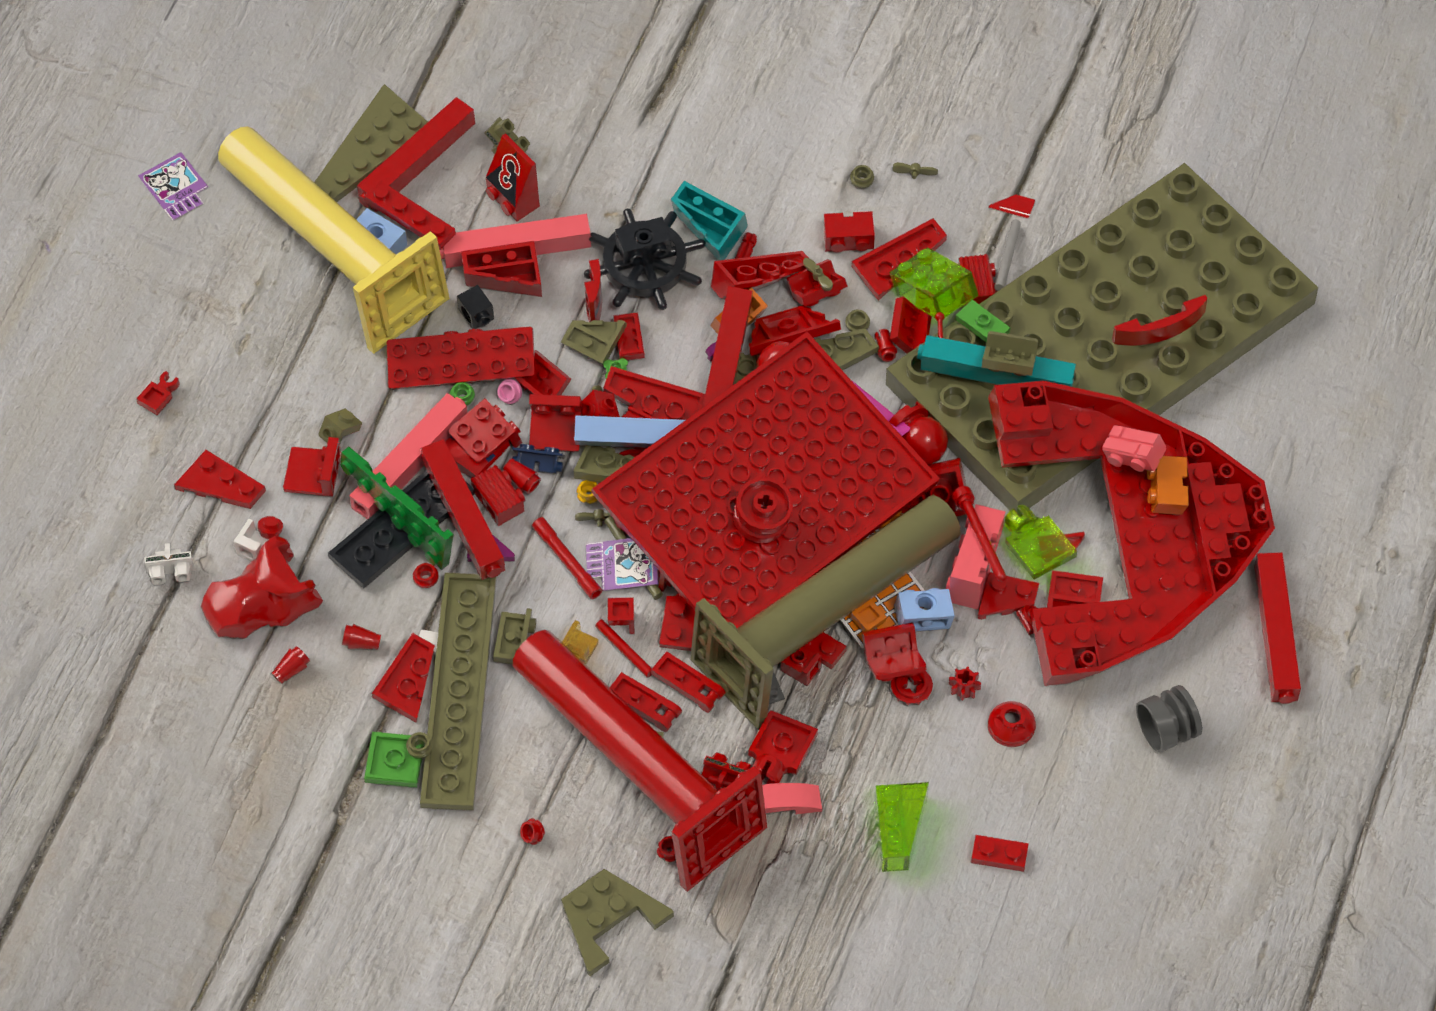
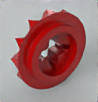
[891,671,933,705]

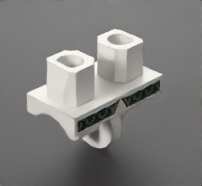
[144,543,194,585]

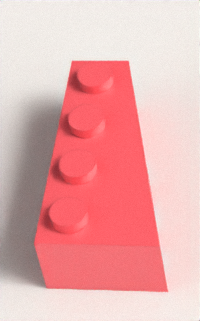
[946,504,1006,610]

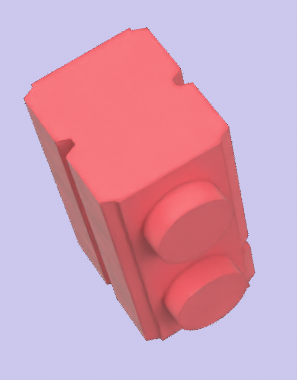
[1102,425,1166,472]

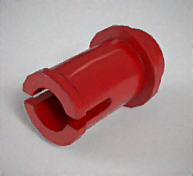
[874,329,897,362]

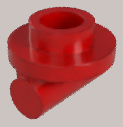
[1016,605,1037,635]

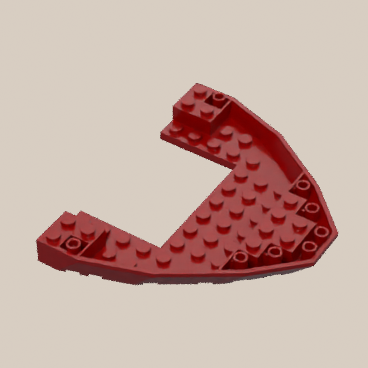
[988,381,1275,686]

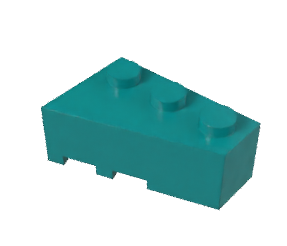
[671,181,748,261]

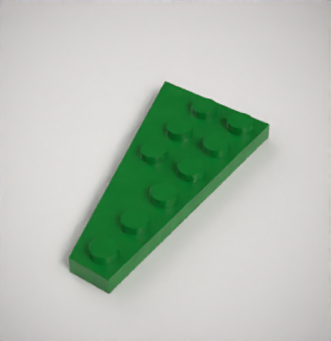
[340,447,454,570]

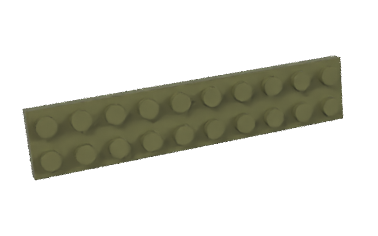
[420,573,497,810]

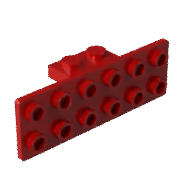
[387,326,536,389]

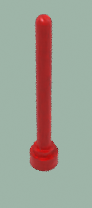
[952,486,1006,582]

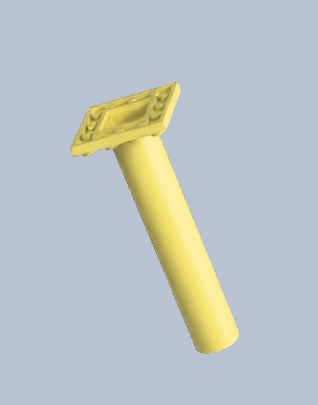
[218,126,450,354]

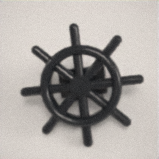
[584,208,706,310]

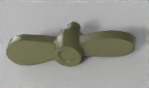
[892,162,938,179]
[803,258,833,291]
[575,509,611,527]

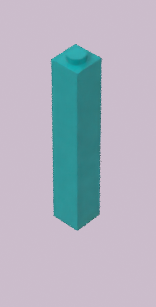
[917,335,1076,387]

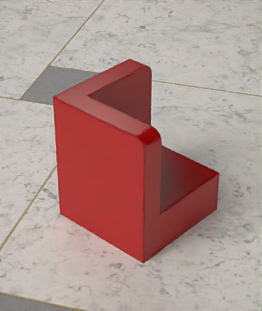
[608,597,635,634]

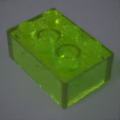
[890,247,979,318]

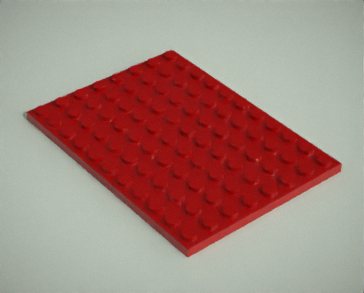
[591,332,940,628]

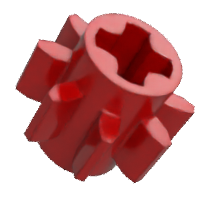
[949,666,981,701]

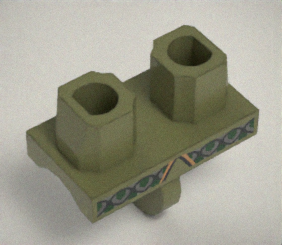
[484,117,530,154]

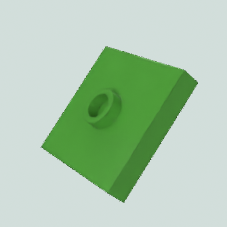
[364,732,424,788]

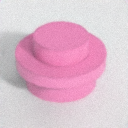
[498,379,522,404]

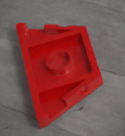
[749,305,841,356]

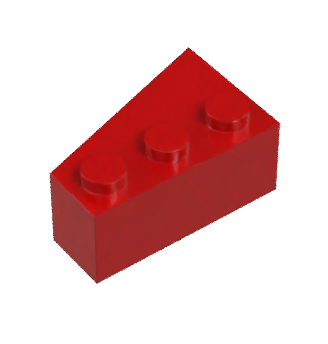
[461,241,542,297]

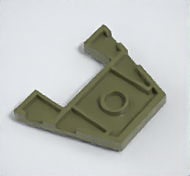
[561,869,674,976]

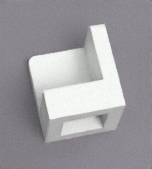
[233,519,269,561]

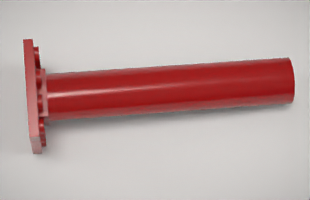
[513,630,768,892]

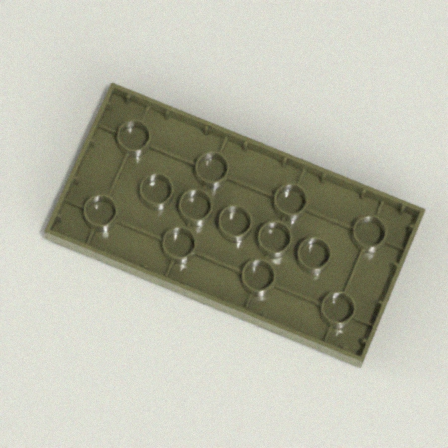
[886,163,1318,517]

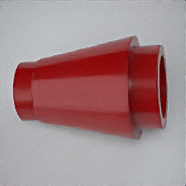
[503,458,541,494]
[342,624,381,650]
[271,646,310,684]

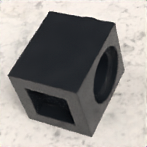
[457,285,494,329]

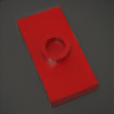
[613,312,645,360]

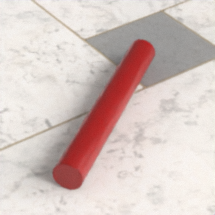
[595,619,652,678]

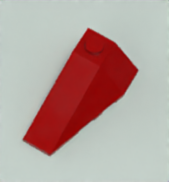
[711,251,809,299]

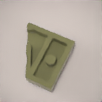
[561,320,627,365]

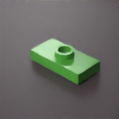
[956,300,1010,342]

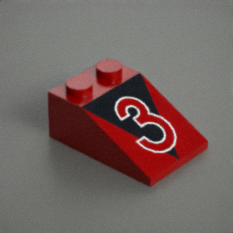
[486,133,540,222]

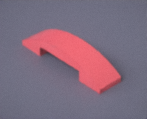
[762,783,822,814]

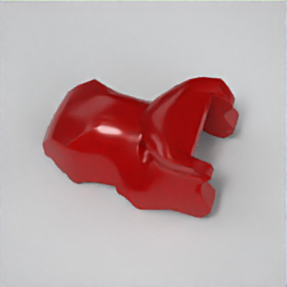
[201,536,323,639]

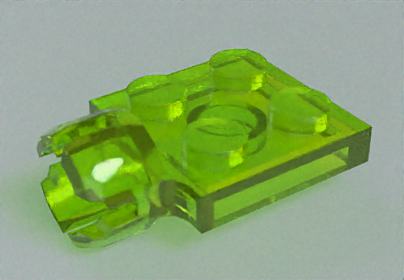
[1004,505,1077,580]

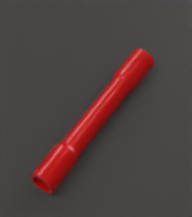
[532,517,603,600]

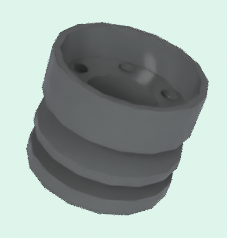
[1136,685,1203,753]

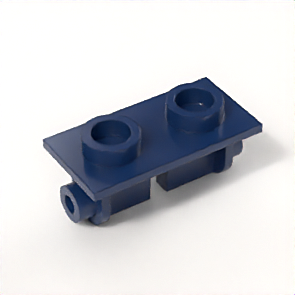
[512,444,565,474]

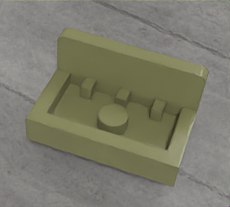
[981,331,1038,376]
[493,608,537,664]

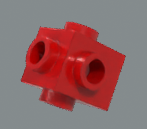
[582,390,620,417]

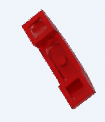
[1112,295,1208,346]

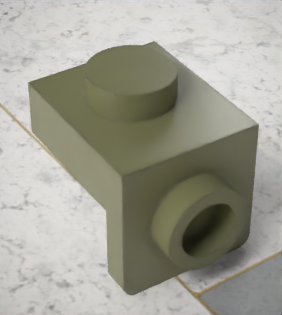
[318,408,362,443]

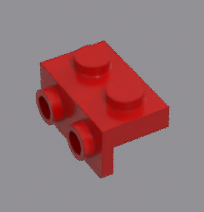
[787,259,848,307]
[890,296,933,354]
[515,350,571,395]

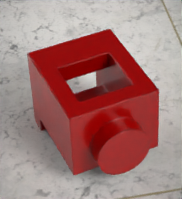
[781,647,822,686]

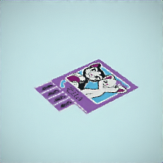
[138,152,208,221]
[586,538,658,591]

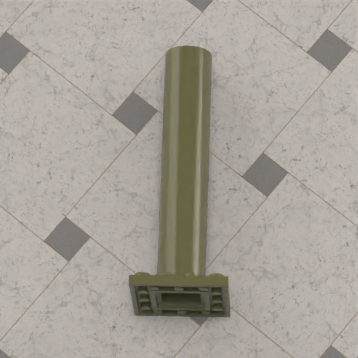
[690,495,961,730]

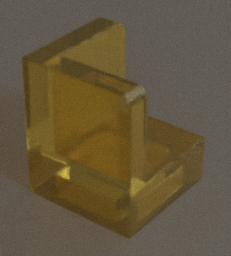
[562,620,599,664]

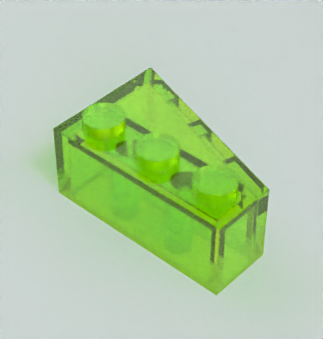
[875,782,929,872]

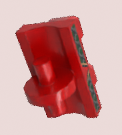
[702,752,751,790]

